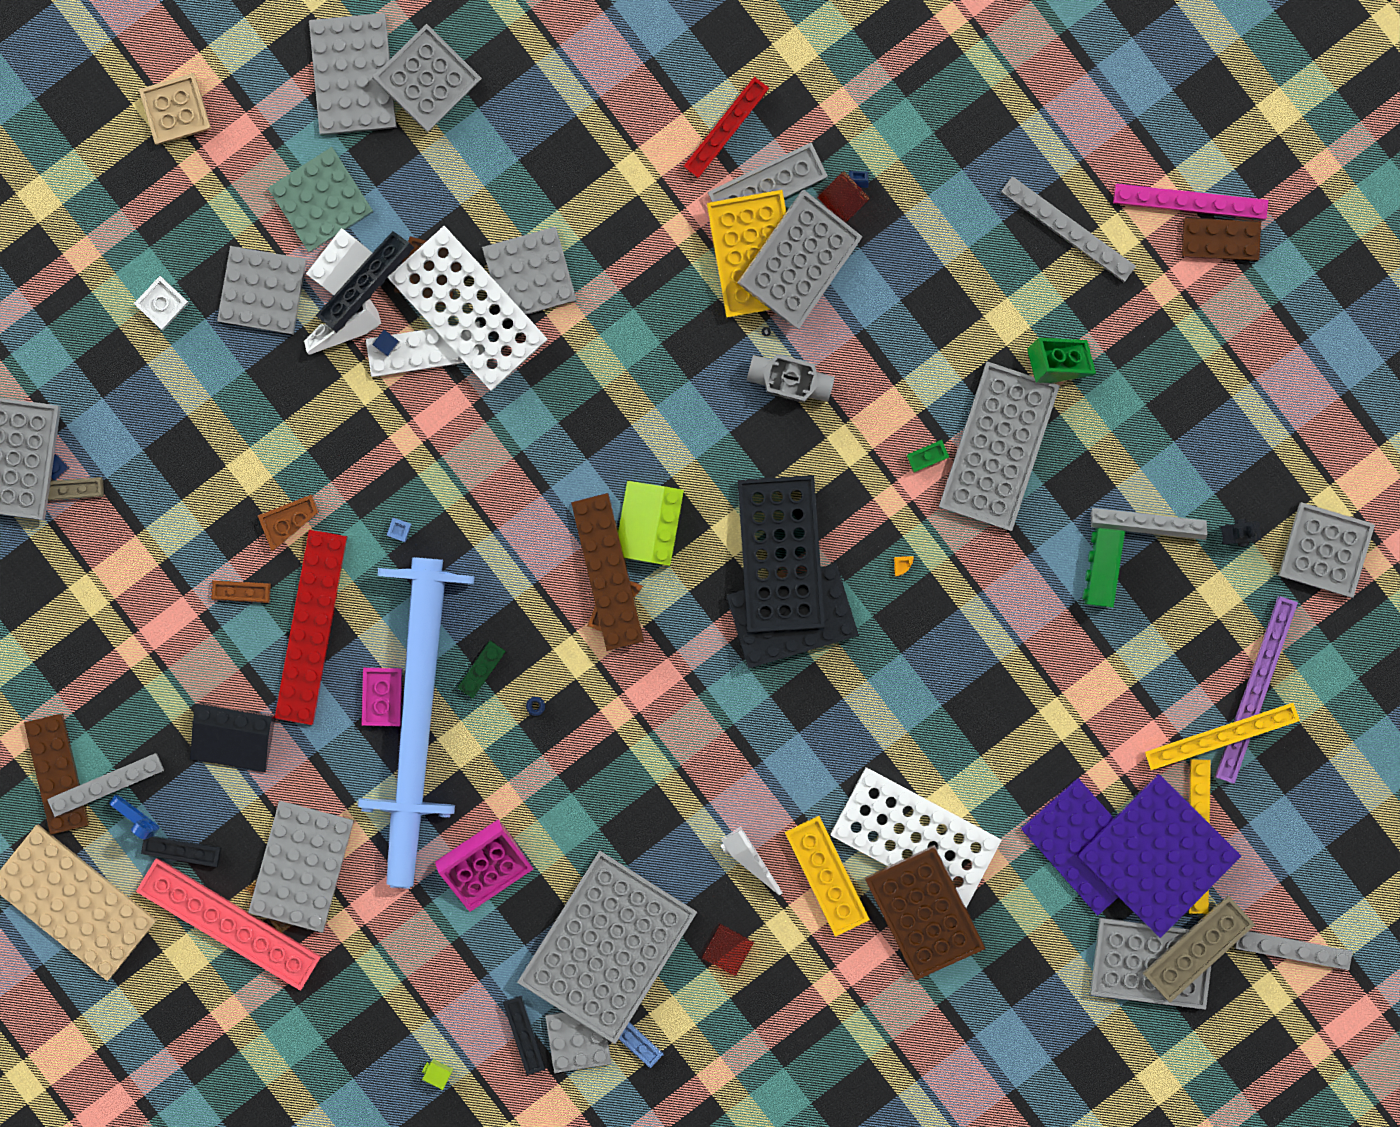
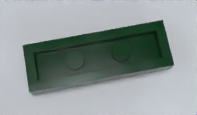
[457,640,506,698]

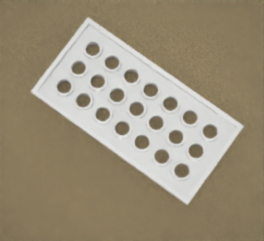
[388,226,548,391]
[830,767,1002,908]

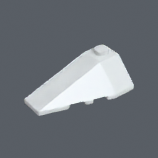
[304,299,381,355]
[721,826,782,895]

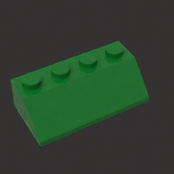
[1082,528,1125,608]

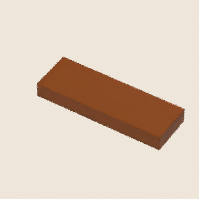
[211,580,271,603]

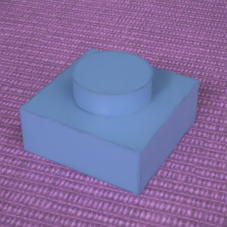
[386,518,412,542]

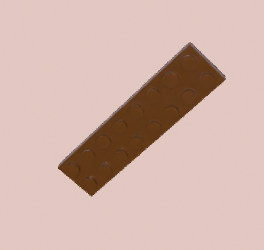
[571,493,645,651]

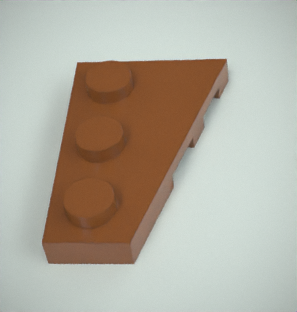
[258,495,319,551]

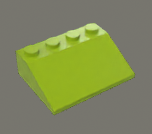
[618,481,684,566]

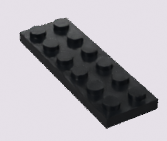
[316,231,414,333]

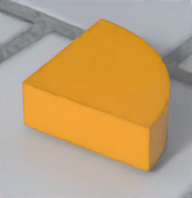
[894,556,914,576]

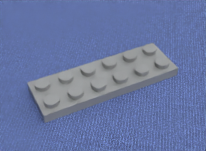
[708,143,828,202]

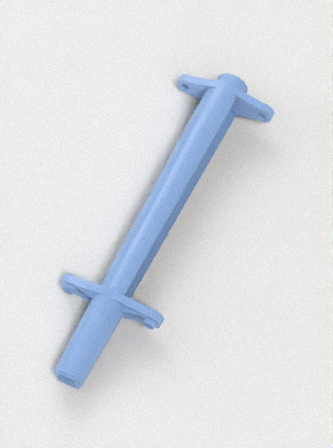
[358,557,475,889]

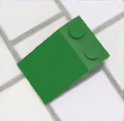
[1027,338,1096,383]

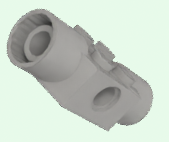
[746,354,835,403]

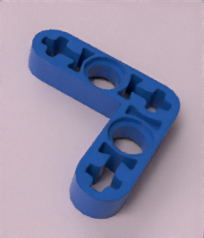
[109,795,160,840]

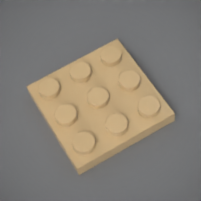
[139,73,211,145]

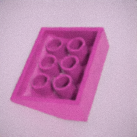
[435,819,533,912]

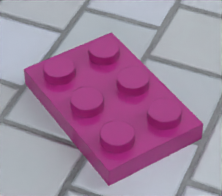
[362,667,403,726]

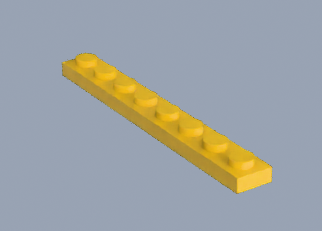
[1145,703,1300,770]
[1188,759,1211,914]

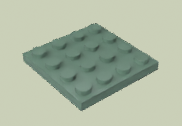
[268,147,374,253]

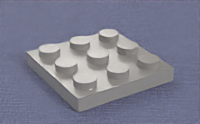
[545,1012,612,1073]

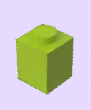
[422,1059,453,1090]

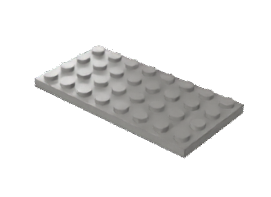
[939,362,1060,531]

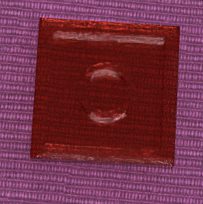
[817,171,870,223]
[702,924,754,977]

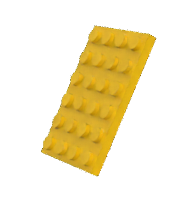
[706,190,786,317]

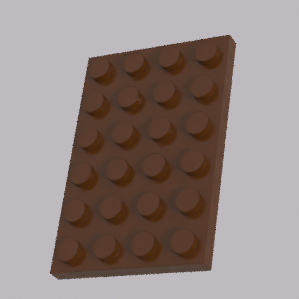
[865,845,986,980]

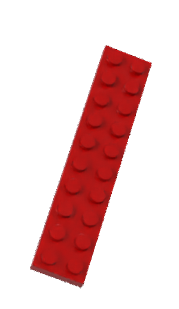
[275,530,348,725]

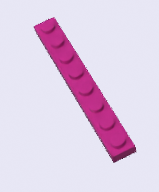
[1113,184,1268,220]

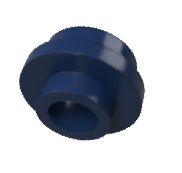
[526,696,545,716]

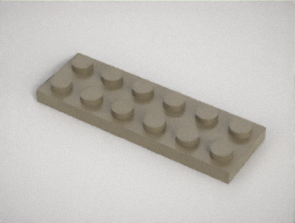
[1143,895,1255,1003]

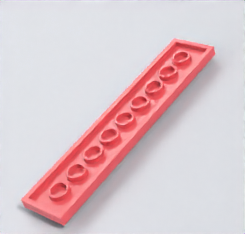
[136,858,322,991]

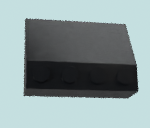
[190,703,276,772]

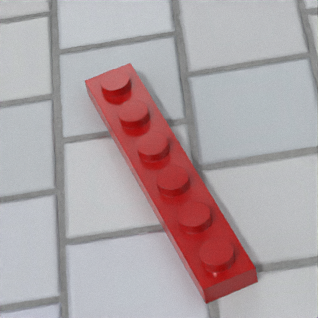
[683,76,769,179]

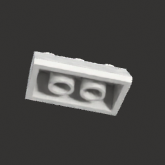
[306,228,372,295]

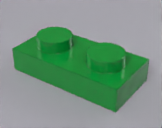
[906,440,949,473]

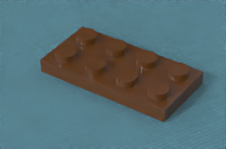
[1181,218,1261,261]

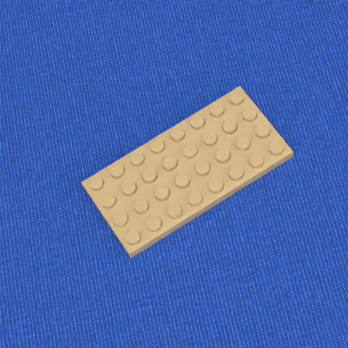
[0,824,157,981]

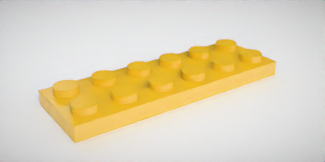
[785,816,870,937]

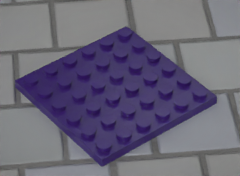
[1077,774,1241,938]

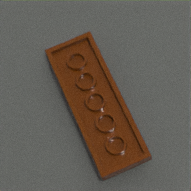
[24,713,90,834]

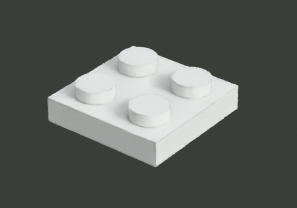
[134,276,189,330]

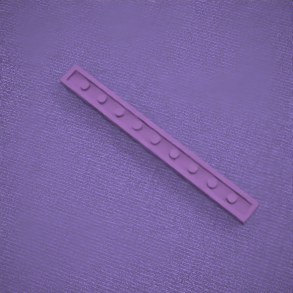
[1215,596,1298,784]

